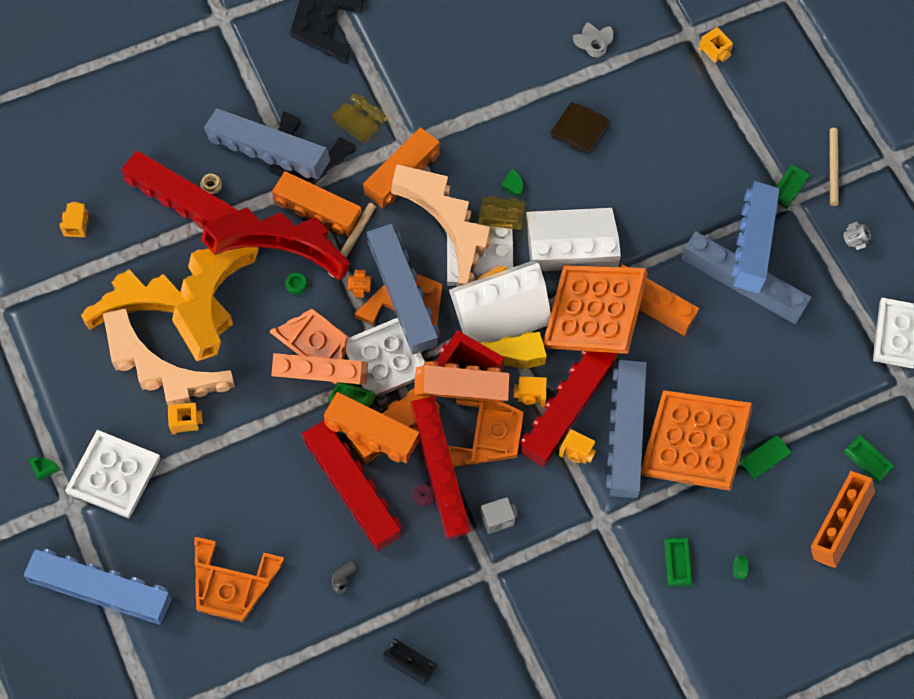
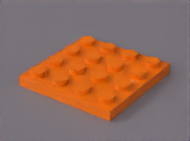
[543,265,648,354]
[641,390,753,491]

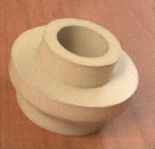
[200,174,222,195]

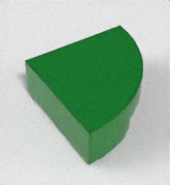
[501,169,523,198]
[28,457,60,481]

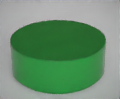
[285,272,308,296]
[733,555,749,579]

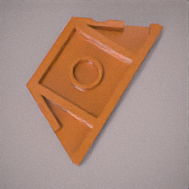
[270,309,349,385]

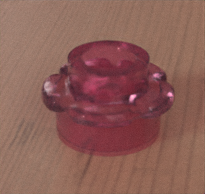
[412,484,434,506]

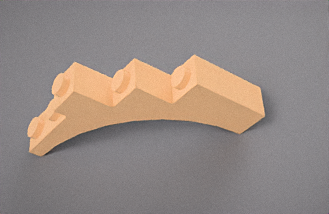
[391,164,492,287]
[103,309,235,405]

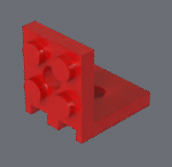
[432,330,504,372]

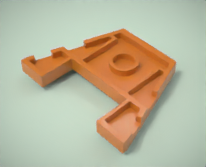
[355,273,442,351]
[448,399,524,468]
[194,537,285,623]

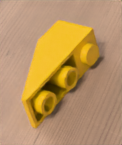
[481,332,547,369]

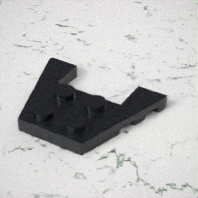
[290,0,364,64]
[269,111,356,185]

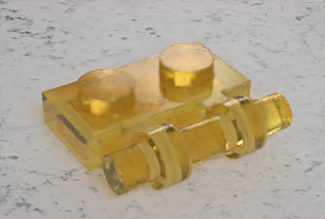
[332,93,387,144]
[478,195,525,230]

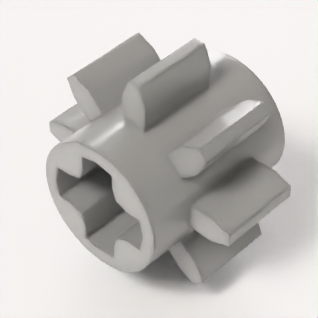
[844,221,871,250]

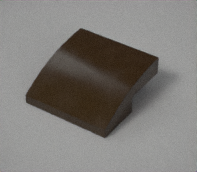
[550,102,610,154]

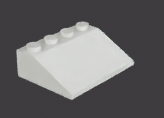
[526,208,621,271]
[449,261,551,343]

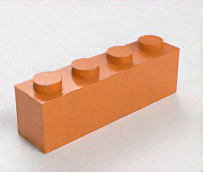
[363,127,440,209]
[272,171,361,237]
[621,264,699,336]
[271,353,369,385]
[414,362,509,402]
[349,388,440,465]
[324,392,419,464]
[811,471,875,569]

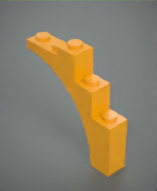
[172,247,258,361]
[81,269,233,336]

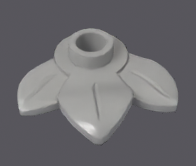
[573,23,613,57]

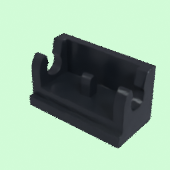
[383,638,437,686]

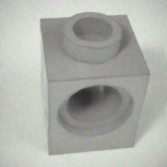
[480,497,518,534]

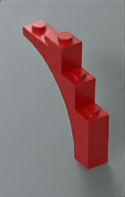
[201,207,350,280]

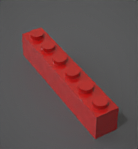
[121,150,239,229]
[520,351,618,468]
[410,396,471,540]
[302,420,402,552]

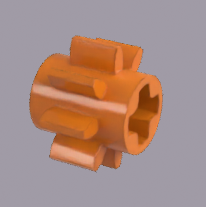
[348,270,371,298]

